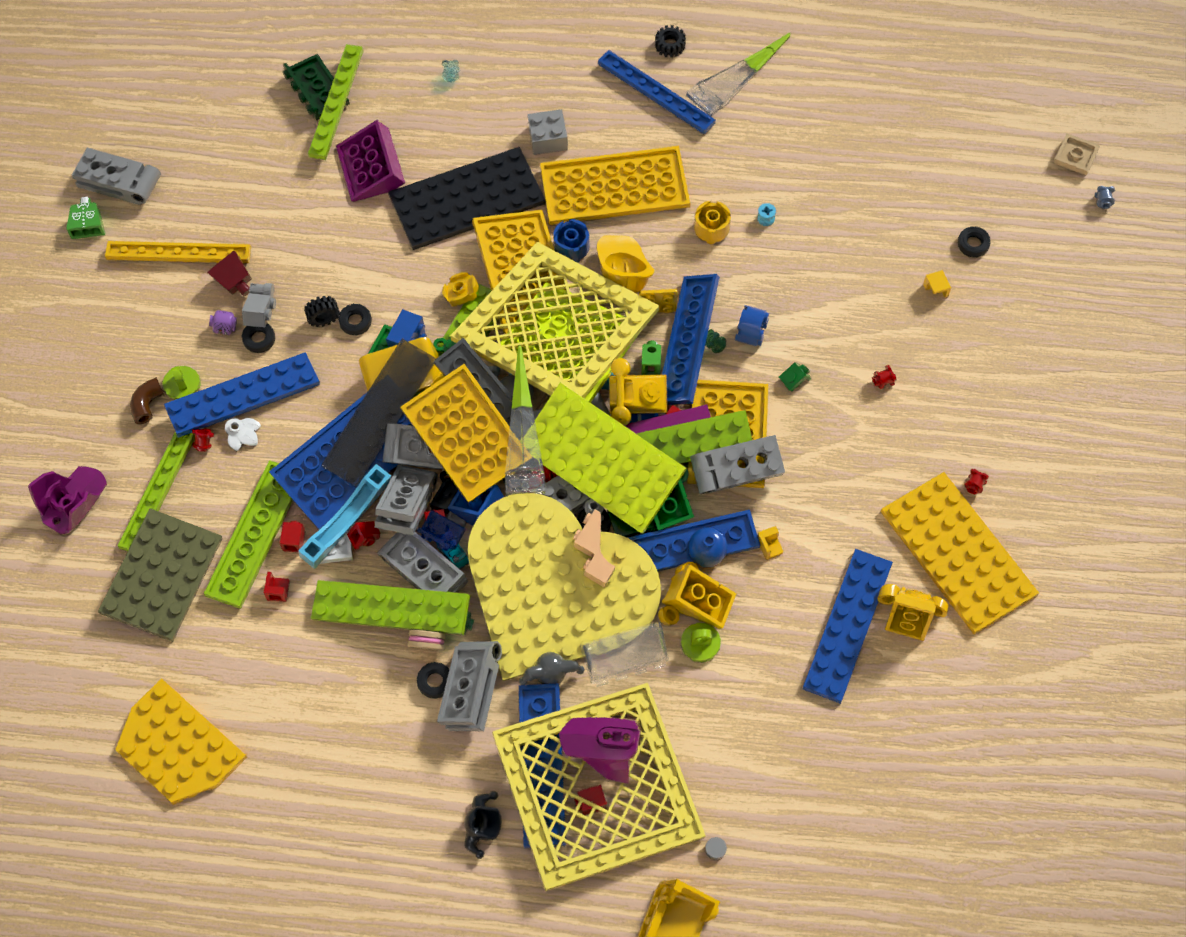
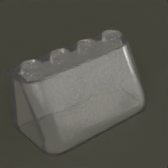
[580,622,669,687]

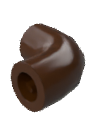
[130,377,164,425]

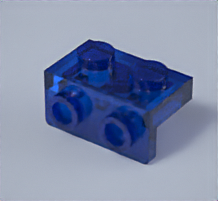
[417,510,466,551]

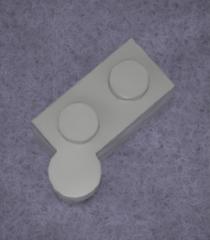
[242,283,276,328]

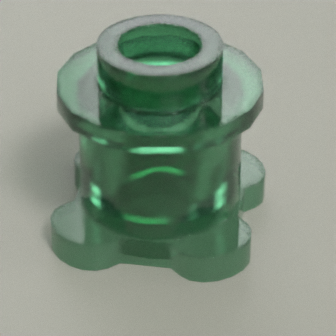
[705,329,726,354]

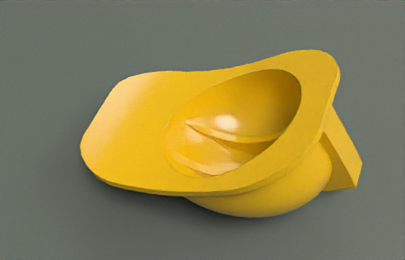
[596,235,654,293]

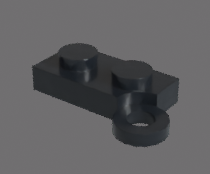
[430,470,458,514]

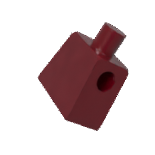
[207,250,252,297]

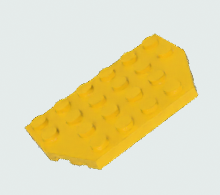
[115,678,247,805]

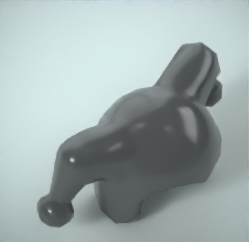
[519,652,585,685]

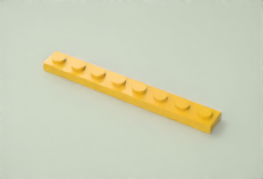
[105,241,251,263]

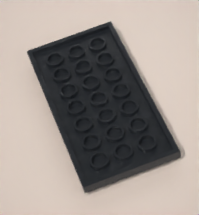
[388,147,546,250]

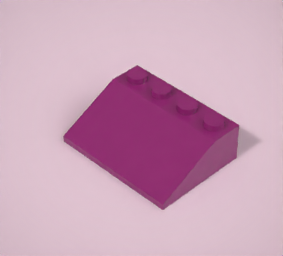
[336,120,405,202]

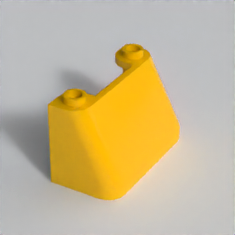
[359,337,440,395]
[637,879,720,937]

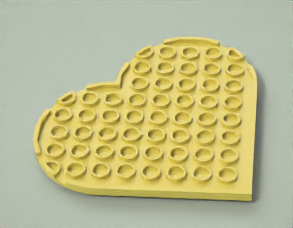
[468,493,661,681]

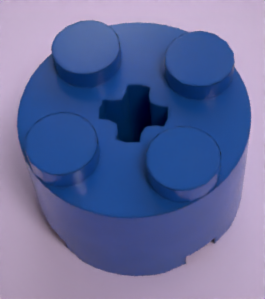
[553,219,590,263]
[735,305,769,347]

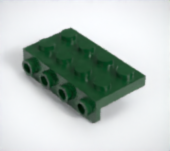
[282,54,350,120]

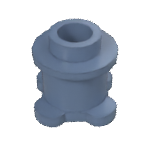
[1094,186,1115,209]

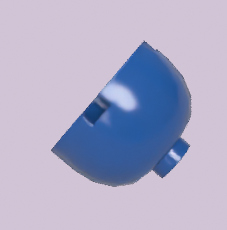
[688,527,727,567]

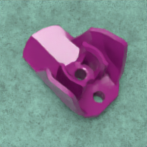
[28,466,107,534]
[559,717,640,784]

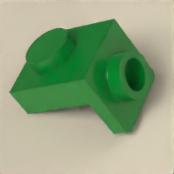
[779,362,812,392]

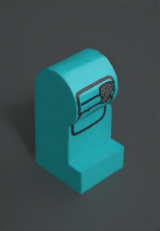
[435,530,469,569]

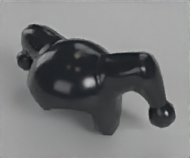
[464,791,502,859]

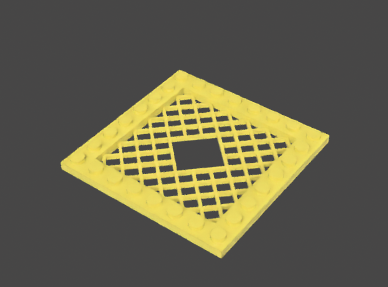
[450,242,659,398]
[492,683,706,891]

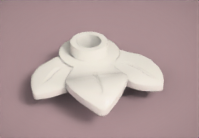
[225,418,261,451]

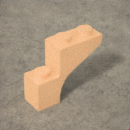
[573,509,615,587]

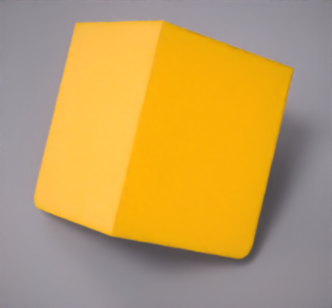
[923,270,951,297]
[757,526,783,560]

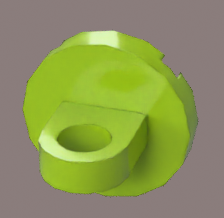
[163,365,201,400]
[681,623,721,663]

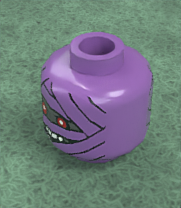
[209,310,237,335]

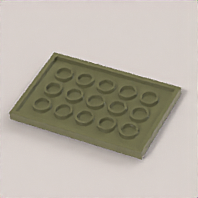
[98,508,223,642]

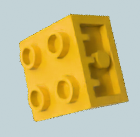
[639,289,678,313]

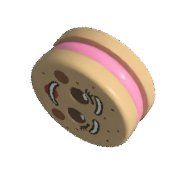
[407,630,446,651]

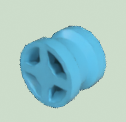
[757,203,776,226]

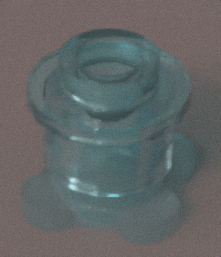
[442,60,460,82]

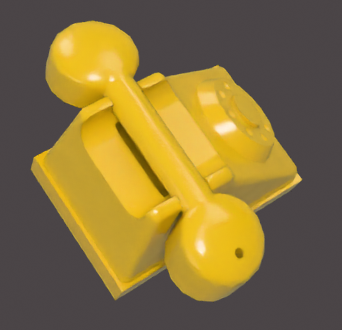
[609,358,667,426]
[658,562,737,629]
[878,584,948,641]

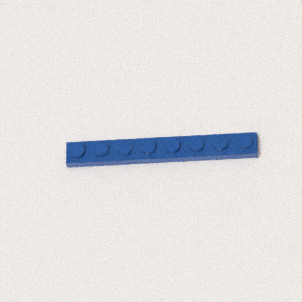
[598,50,716,135]

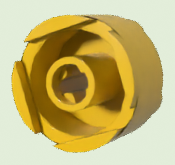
[694,201,731,245]

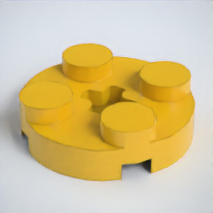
[442,272,479,307]

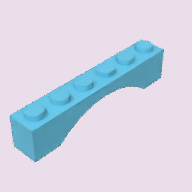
[298,464,391,569]

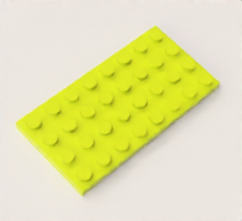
[521,383,687,534]

